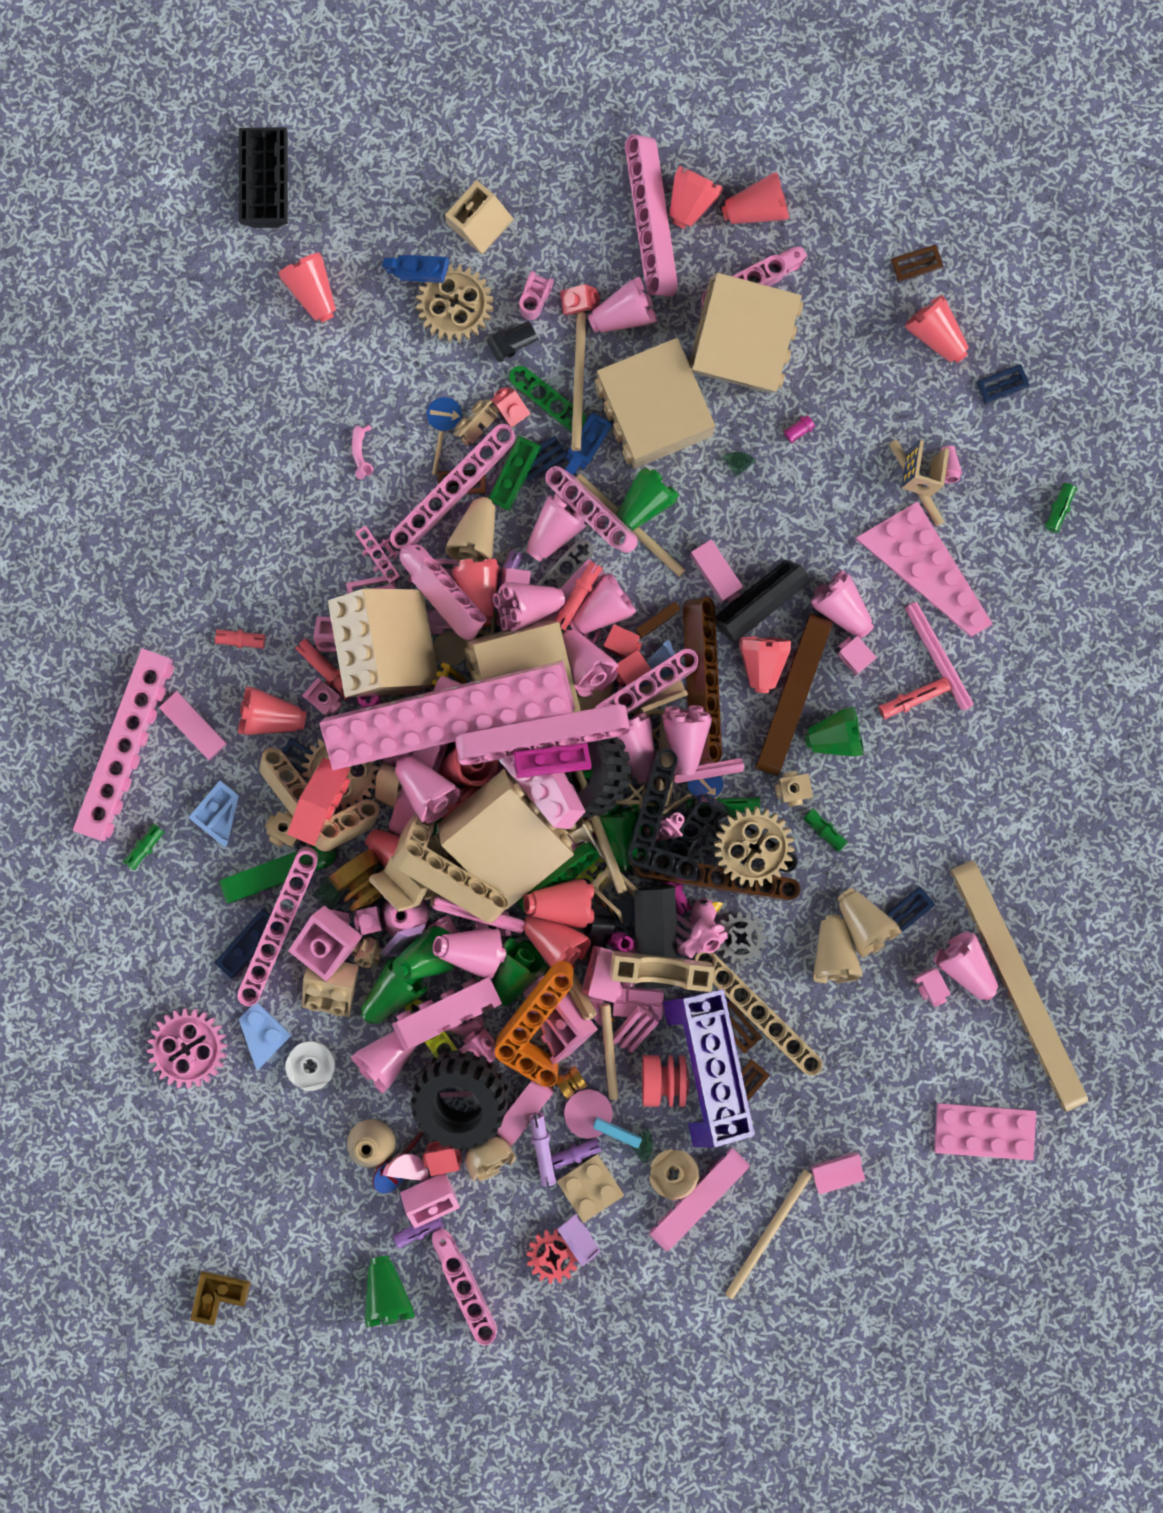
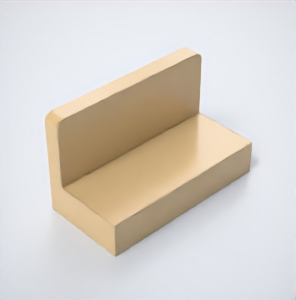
[639,675,688,713]
[369,856,428,912]

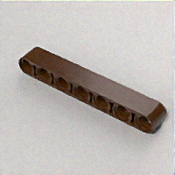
[683,596,722,764]
[755,613,833,777]
[632,855,800,901]

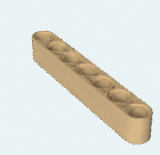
[694,952,823,1076]

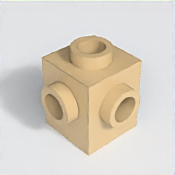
[775,771,813,807]
[265,811,298,849]

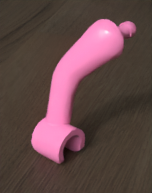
[352,425,373,479]

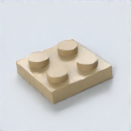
[557,1153,624,1223]

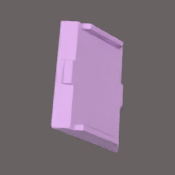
[380,924,425,957]
[557,1213,600,1267]

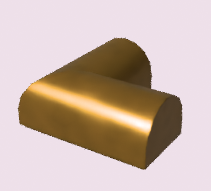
[190,1270,251,1326]

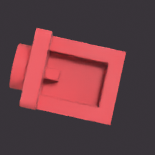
[560,284,600,316]
[491,387,530,428]

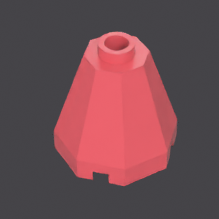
[669,166,723,229]
[739,636,791,693]

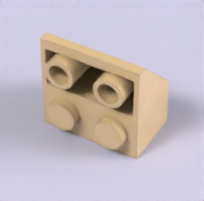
[445,180,513,255]
[302,962,359,1017]

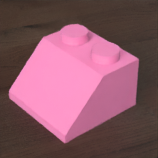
[288,906,362,981]

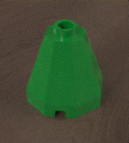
[805,707,865,757]

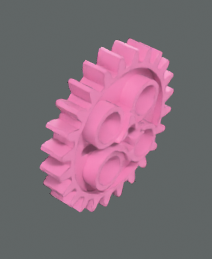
[147,1008,228,1089]

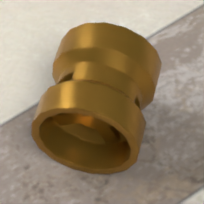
[556,1066,588,1099]

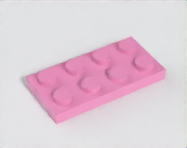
[934,1103,1036,1160]

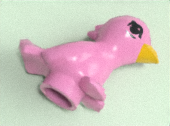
[676,898,728,959]

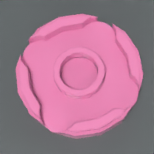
[564,1089,613,1139]

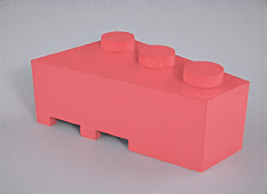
[287,757,351,846]

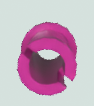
[783,415,815,444]

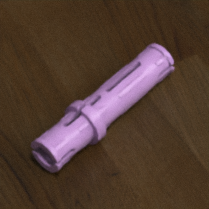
[528,1112,556,1186]

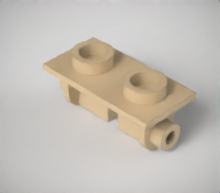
[453,399,499,446]
[567,817,605,861]

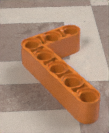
[495,961,573,1087]

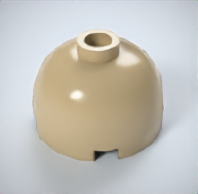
[466,1137,516,1182]

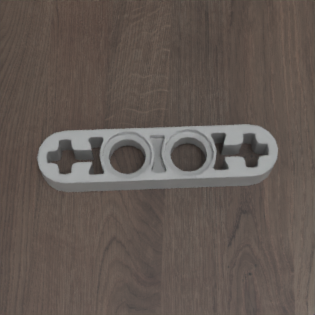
[536,539,594,589]

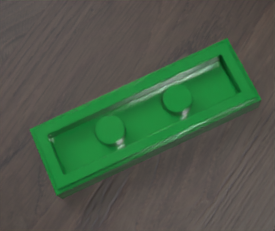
[488,435,541,511]

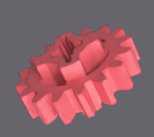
[527,1228,578,1284]

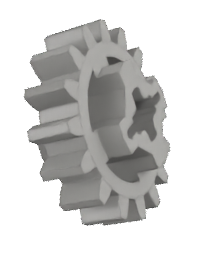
[717,912,767,965]

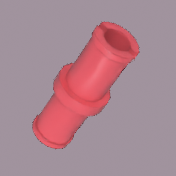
[215,629,266,649]

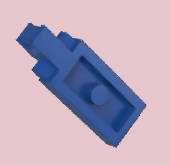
[382,255,450,283]
[565,412,613,475]

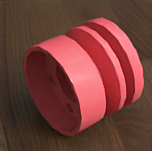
[642,1055,689,1107]

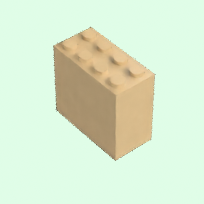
[689,273,804,393]
[594,337,715,469]
[328,589,439,697]
[464,619,581,713]
[437,769,574,910]

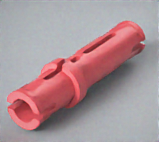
[555,561,603,631]
[295,639,350,700]
[878,677,950,720]

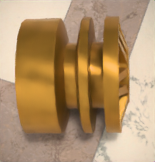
[329,849,384,912]

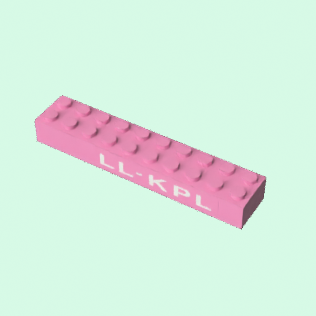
[319,660,575,770]

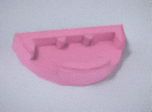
[382,1153,429,1181]

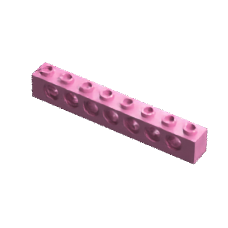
[73,648,174,841]

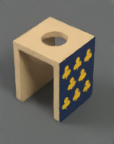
[901,440,949,497]
[590,867,637,924]

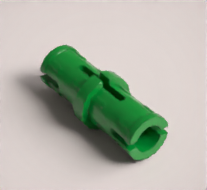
[1044,483,1078,533]
[803,808,848,853]
[123,823,165,871]

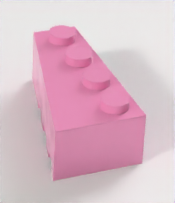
[499,757,585,829]
[392,977,502,1051]

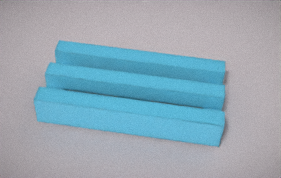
[593,1117,642,1148]

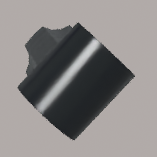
[487,321,538,362]
[582,914,615,962]

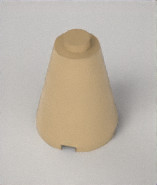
[445,497,496,562]
[813,915,863,983]

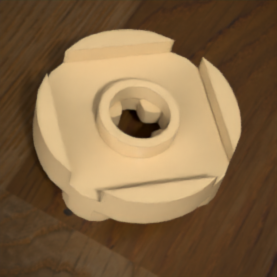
[649,1149,700,1201]

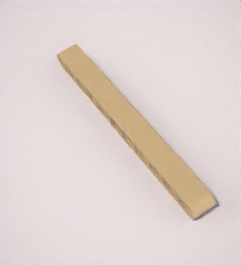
[950,860,1088,1112]

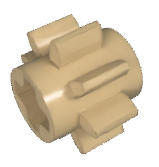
[351,937,383,968]

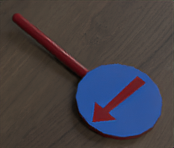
[372,1130,426,1194]

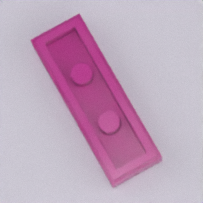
[512,743,592,778]

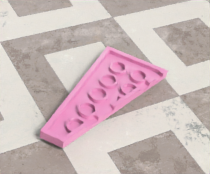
[855,501,993,637]

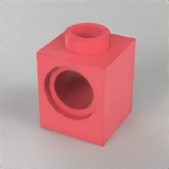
[603,624,642,658]
[616,650,651,686]
[423,1141,463,1176]

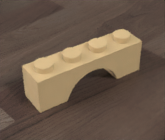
[609,951,715,992]

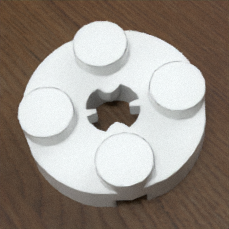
[285,1041,336,1091]

